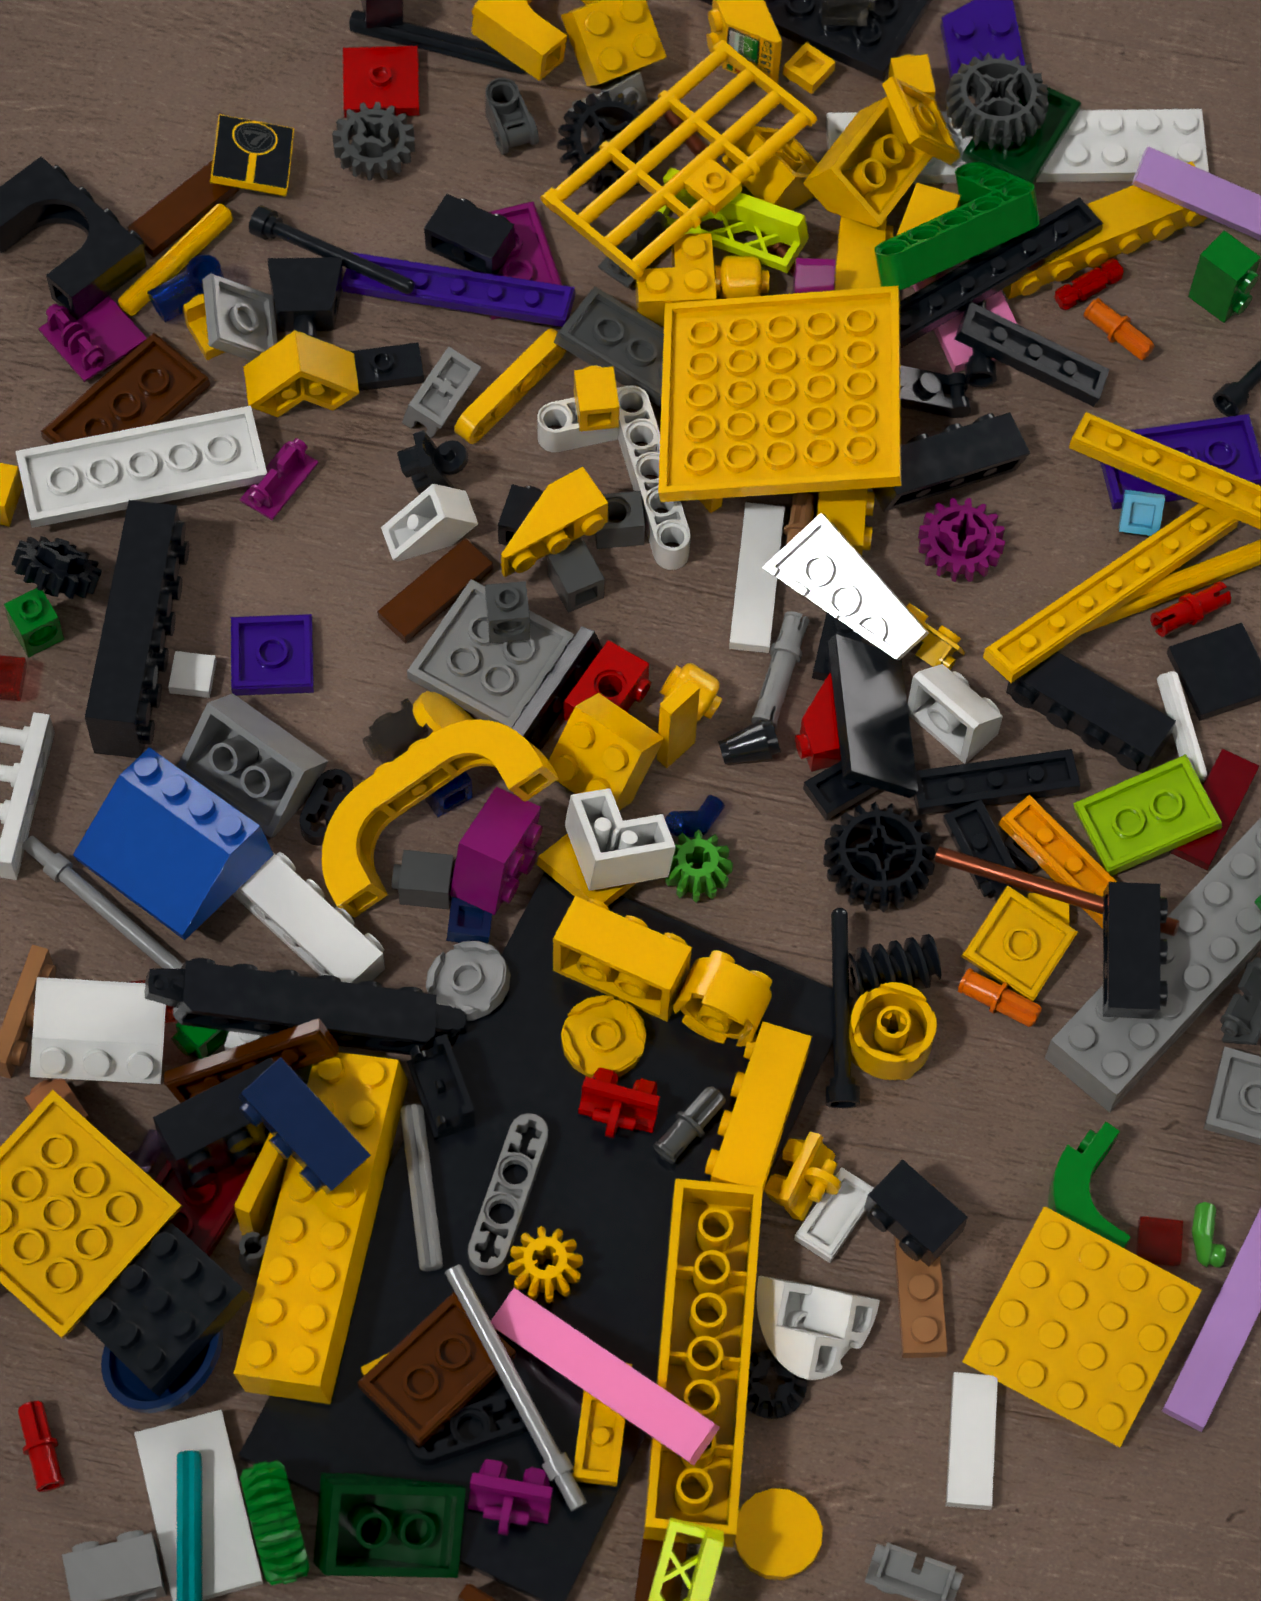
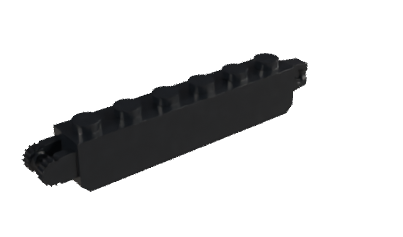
[145,958,468,1055]

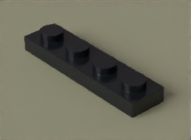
[954,302,1110,407]
[512,626,602,751]
[913,749,1081,815]

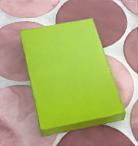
[1073,754,1222,876]

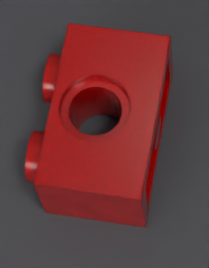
[564,640,652,721]

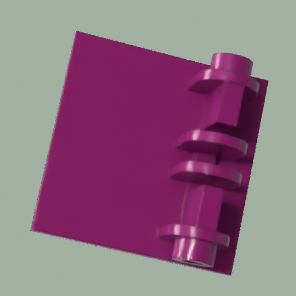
[38,296,147,383]

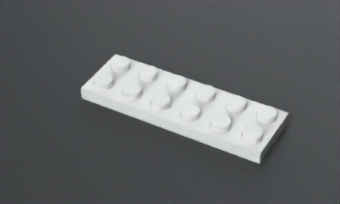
[15,406,267,528]

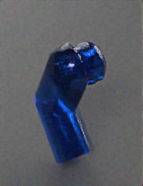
[665,795,725,837]

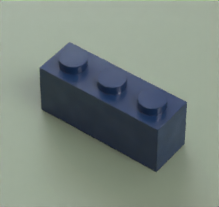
[238,1057,370,1195]

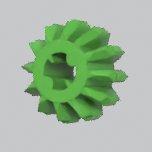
[665,829,733,903]

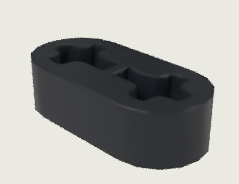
[299,769,354,846]

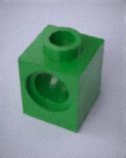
[4,588,64,658]

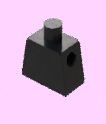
[268,257,343,339]

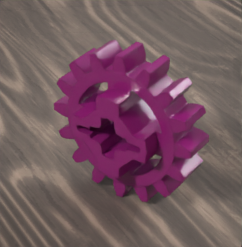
[918,498,1005,582]

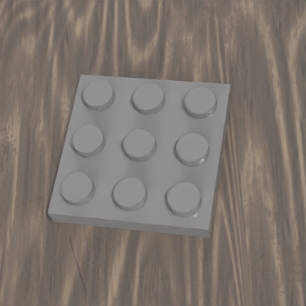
[407,579,575,728]

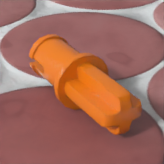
[1083,297,1155,360]
[957,968,1042,1027]

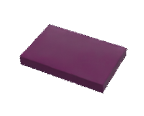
[488,201,562,320]

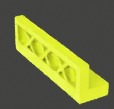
[658,167,809,273]
[648,1517,724,1601]

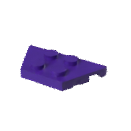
[940,0,1026,79]

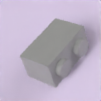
[62,1530,167,1601]

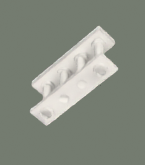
[0,712,55,880]

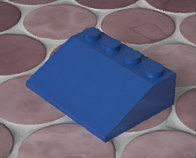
[73,747,274,940]

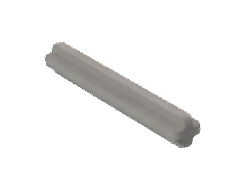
[400,1104,443,1271]

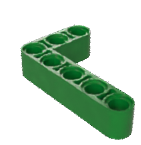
[874,162,1040,290]

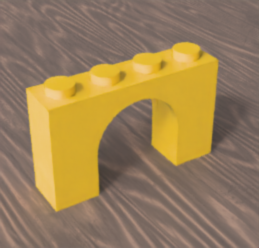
[471,0,597,81]

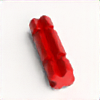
[1054,259,1124,310]

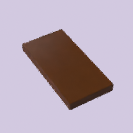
[41,333,210,444]

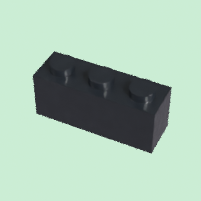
[1103,882,1168,1019]

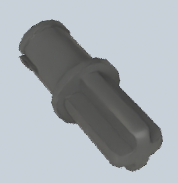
[653,1086,726,1164]

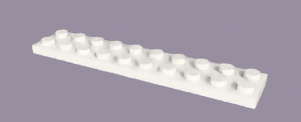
[826,109,1209,184]

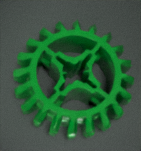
[240,1460,310,1585]

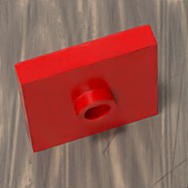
[343,46,420,117]

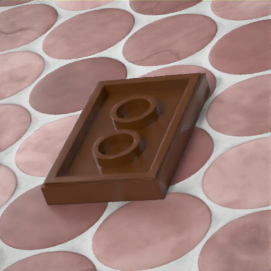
[357,1292,516,1448]

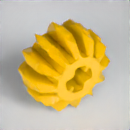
[508,1226,583,1303]

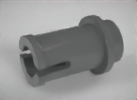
[239,1232,267,1275]

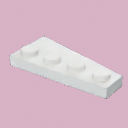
[762,513,929,660]

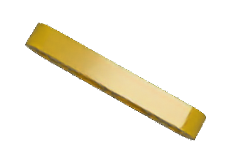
[454,328,567,444]

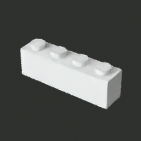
[233,852,385,984]

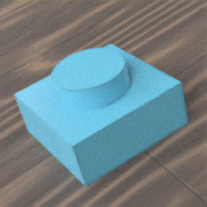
[1118,490,1165,536]

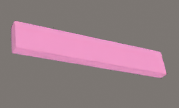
[491,1288,720,1466]

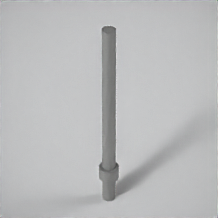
[22,835,183,969]
[445,1264,587,1512]

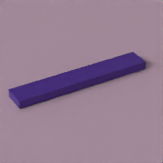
[341,252,576,327]

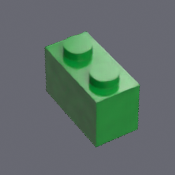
[1188,230,1261,323]

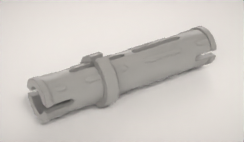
[751,611,809,729]

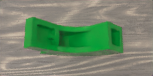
[1048,1121,1131,1249]

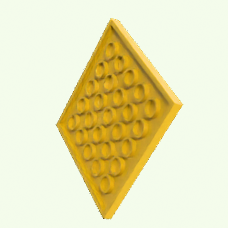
[658,286,901,502]

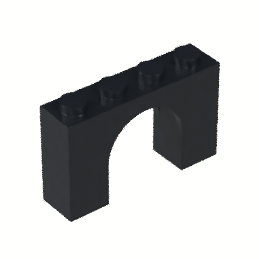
[0,156,147,320]

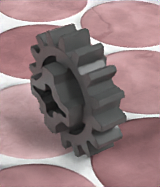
[332,102,415,181]

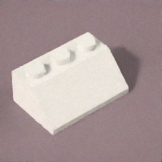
[30,977,166,1084]

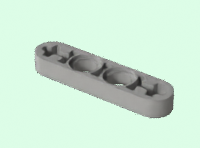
[468,1113,548,1276]

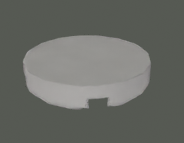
[426,941,511,1021]

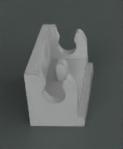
[402,346,482,437]

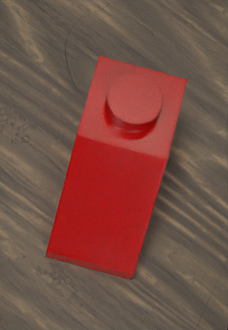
[795,673,841,772]

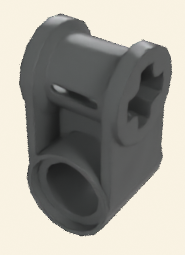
[485,78,539,155]

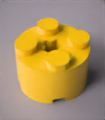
[673,950,772,1047]
[849,982,937,1080]

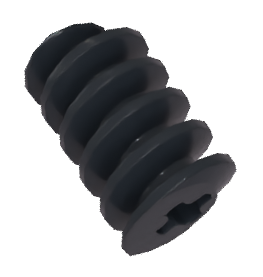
[849,934,942,998]

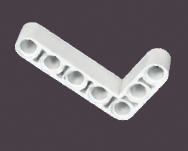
[537,385,691,570]

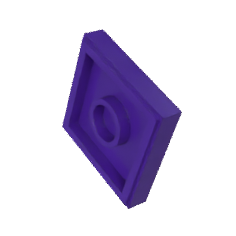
[231,614,314,696]

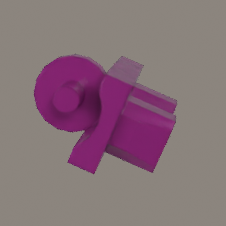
[468,1459,553,1535]

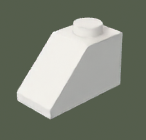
[381,484,478,562]

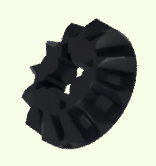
[746,1349,808,1419]

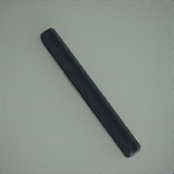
[349,10,526,74]

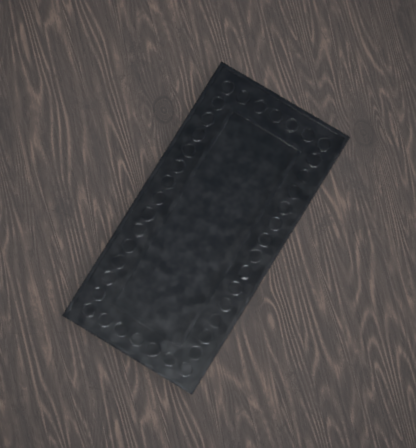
[239,872,853,1601]

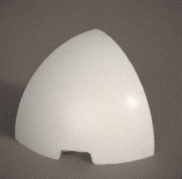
[757,1276,880,1380]

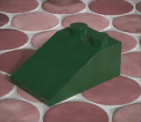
[313,1473,466,1578]

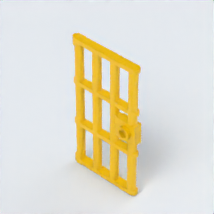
[540,40,817,280]

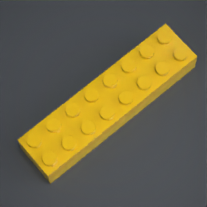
[234,1052,408,1404]
[643,1178,763,1547]

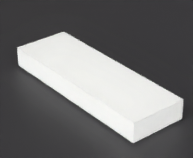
[946,1372,998,1510]

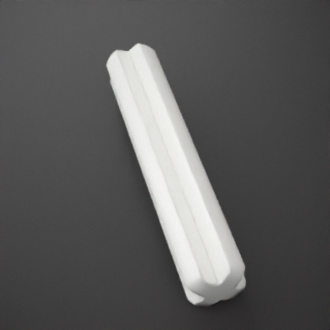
[1157,671,1208,783]

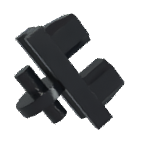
[397,430,468,494]

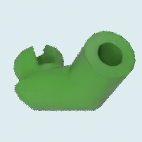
[1192,1202,1226,1268]

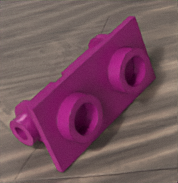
[240,438,318,520]

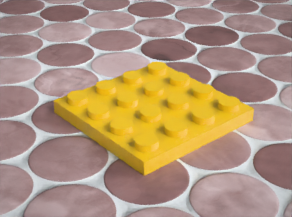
[0,1089,183,1339]
[962,1206,1202,1447]

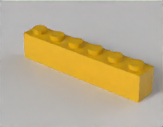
[1002,161,1207,300]

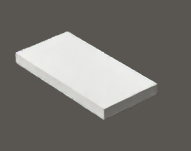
[134,1409,263,1601]

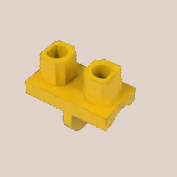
[764,1132,842,1222]

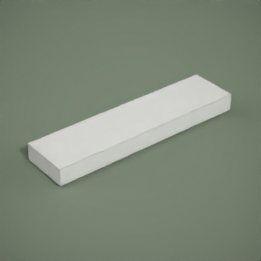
[729,502,785,653]

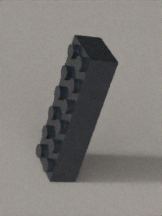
[85,500,189,758]

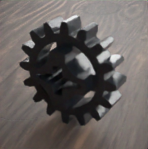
[11,536,102,599]

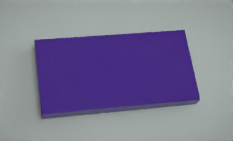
[1100,414,1261,510]

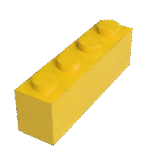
[705,1021,812,1195]

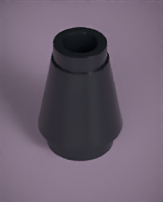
[718,720,781,765]

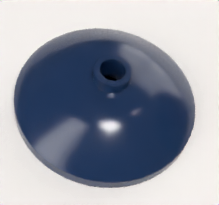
[101,1328,223,1413]

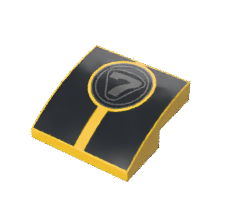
[210,114,294,196]

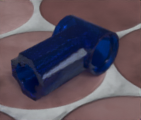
[147,254,224,323]

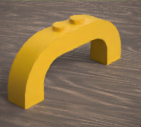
[322,719,559,918]

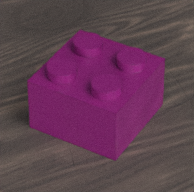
[450,787,543,915]

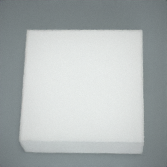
[168,651,217,698]

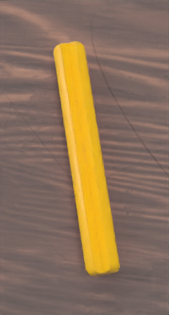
[118,203,233,316]

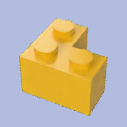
[635,233,717,326]
[243,330,359,417]

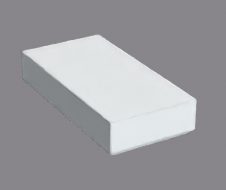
[794,1167,874,1263]

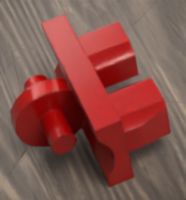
[578,1067,660,1139]

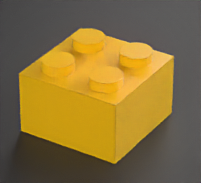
[561,0,666,86]
[549,693,664,811]

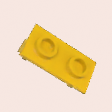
[906,603,966,670]

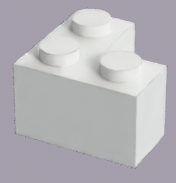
[565,788,676,891]

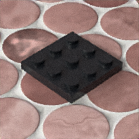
[80,1220,251,1397]

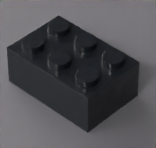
[153,1057,274,1190]

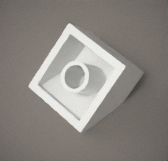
[907,664,1003,764]

